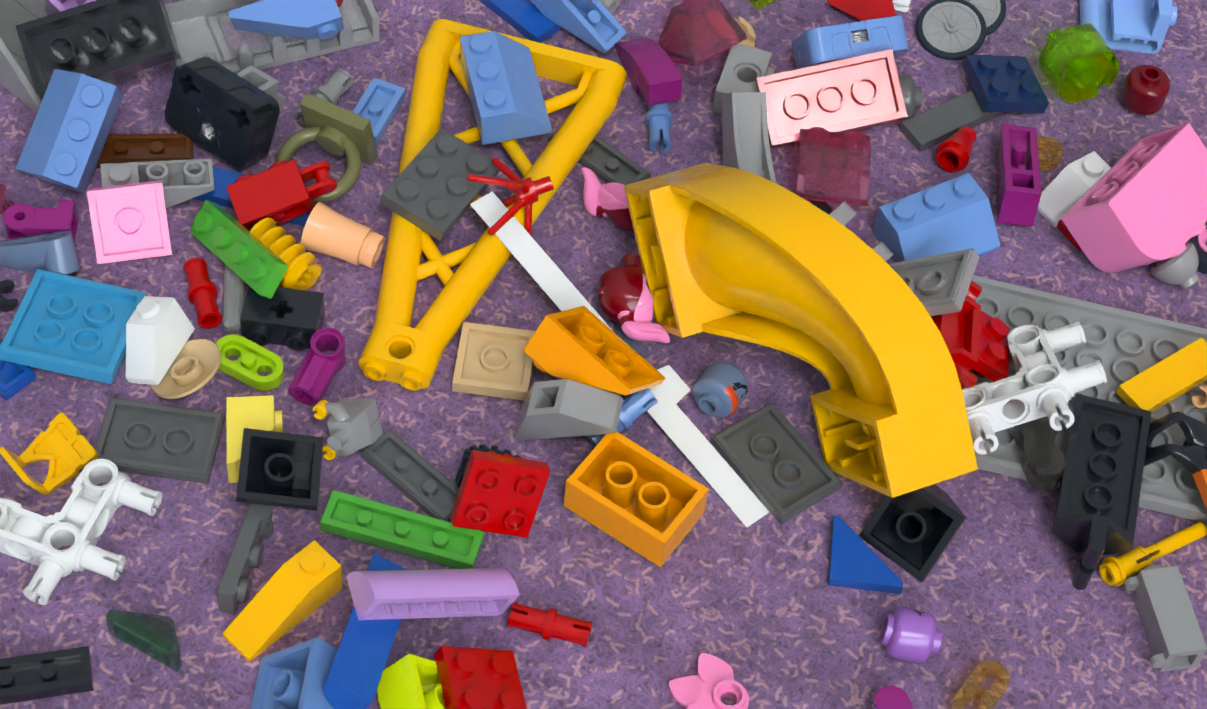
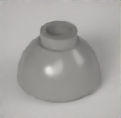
[1151,242,1200,290]

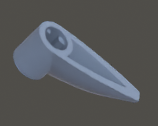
[0,231,81,275]

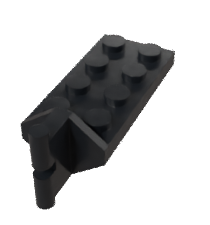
[1052,393,1151,590]

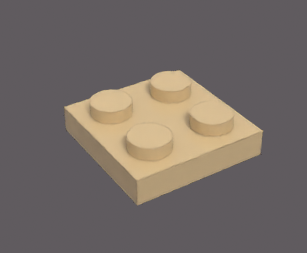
[452,322,536,401]

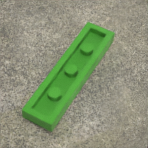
[190,200,289,299]
[320,490,485,569]

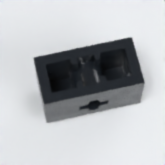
[240,286,325,351]

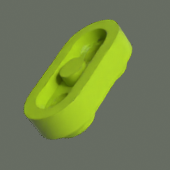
[215,334,284,391]

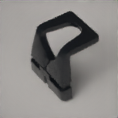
[1144,411,1207,474]

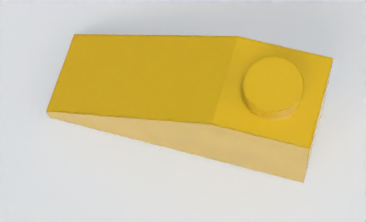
[222,540,343,663]

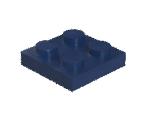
[961,55,1049,113]

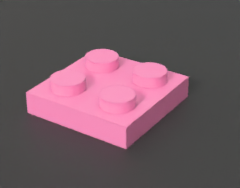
[87,180,172,264]

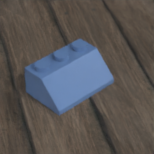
[460,31,552,145]
[15,69,123,195]
[872,173,1000,263]
[250,637,337,709]

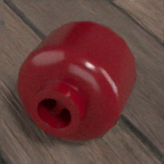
[1121,65,1170,115]

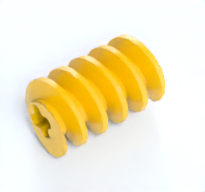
[250,217,322,291]

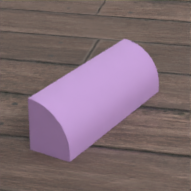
[346,568,520,620]

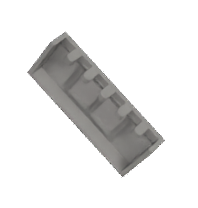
[165,0,379,74]

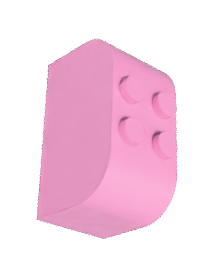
[1061,123,1207,273]

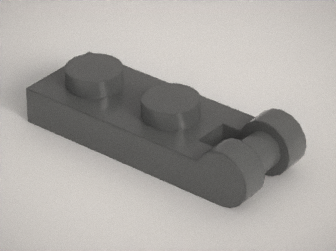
[217,503,274,615]

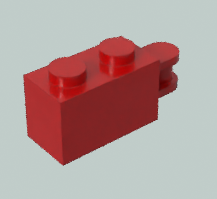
[226,159,337,232]

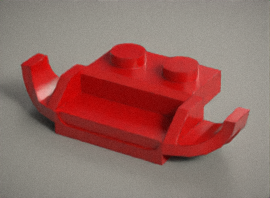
[932,281,1010,389]

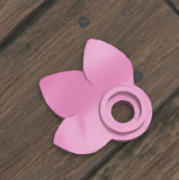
[668,653,749,709]

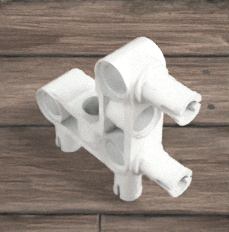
[962,321,1107,455]
[0,459,162,605]

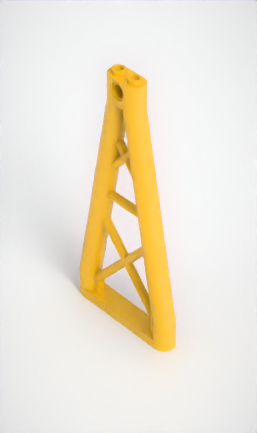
[358,19,627,391]

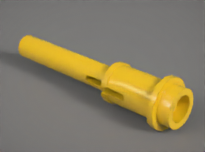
[1099,522,1207,587]

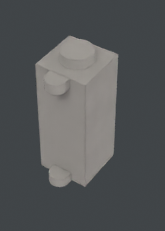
[1124,565,1207,672]

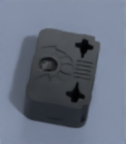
[165,57,280,168]

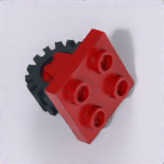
[450,444,551,538]

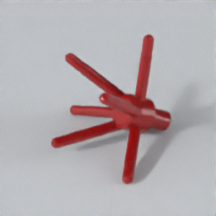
[467,158,554,236]

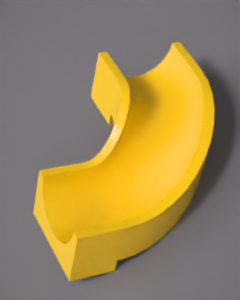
[624,163,978,498]

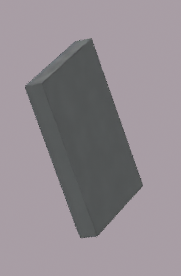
[95,397,225,484]
[711,402,843,525]

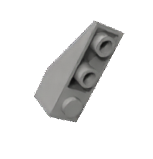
[100,158,214,208]

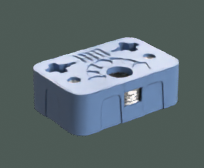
[792,16,909,69]

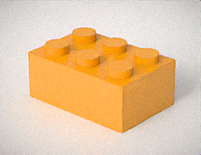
[563,431,709,568]

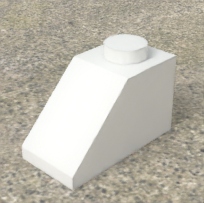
[1038,151,1111,227]
[126,296,195,385]

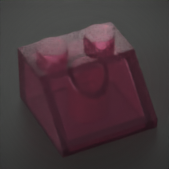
[794,127,871,206]

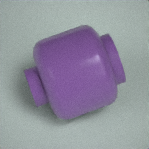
[880,607,943,664]

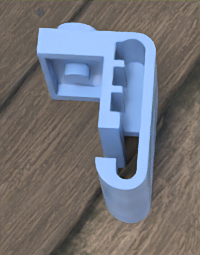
[1079,0,1177,54]

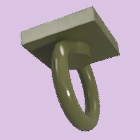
[275,93,378,203]

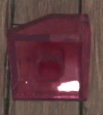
[658,0,747,66]

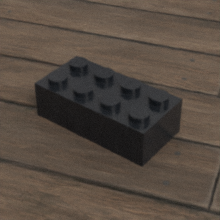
[16,0,182,98]

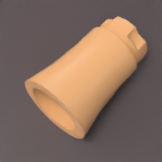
[300,202,386,269]

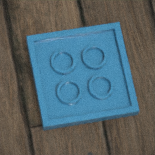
[0,269,147,385]

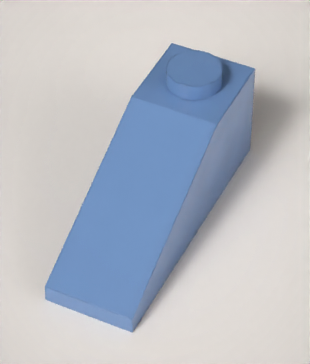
[228,0,344,40]
[530,0,627,54]

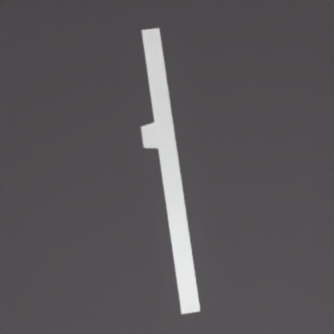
[470,191,769,527]

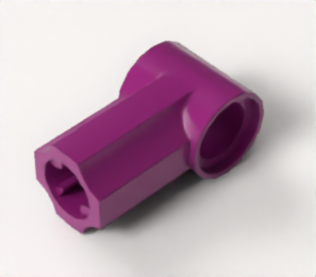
[288,327,346,406]

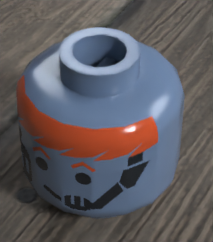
[693,362,748,418]

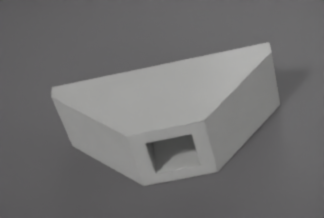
[514,379,623,441]

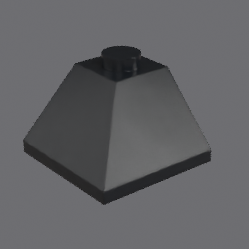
[236,428,323,511]
[859,484,967,582]

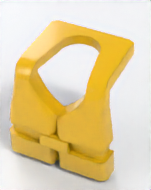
[0,413,99,495]

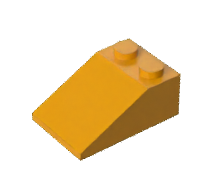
[523,306,666,395]

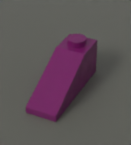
[996,124,1042,227]

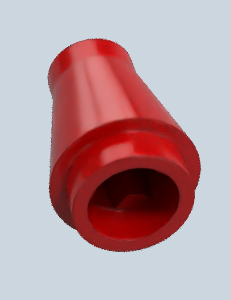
[936,126,977,173]

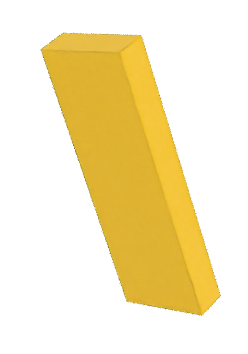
[1116,337,1207,413]

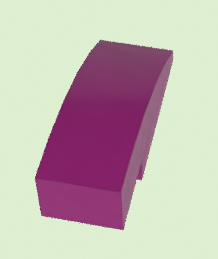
[615,37,683,106]

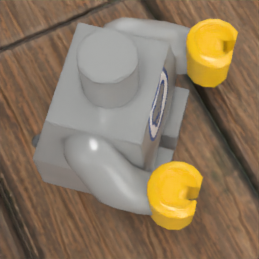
[312,399,383,460]

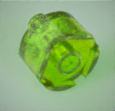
[1039,24,1119,103]

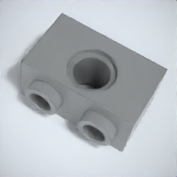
[712,42,776,115]

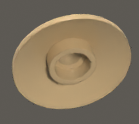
[151,339,221,399]

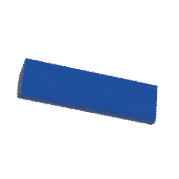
[324,553,407,709]

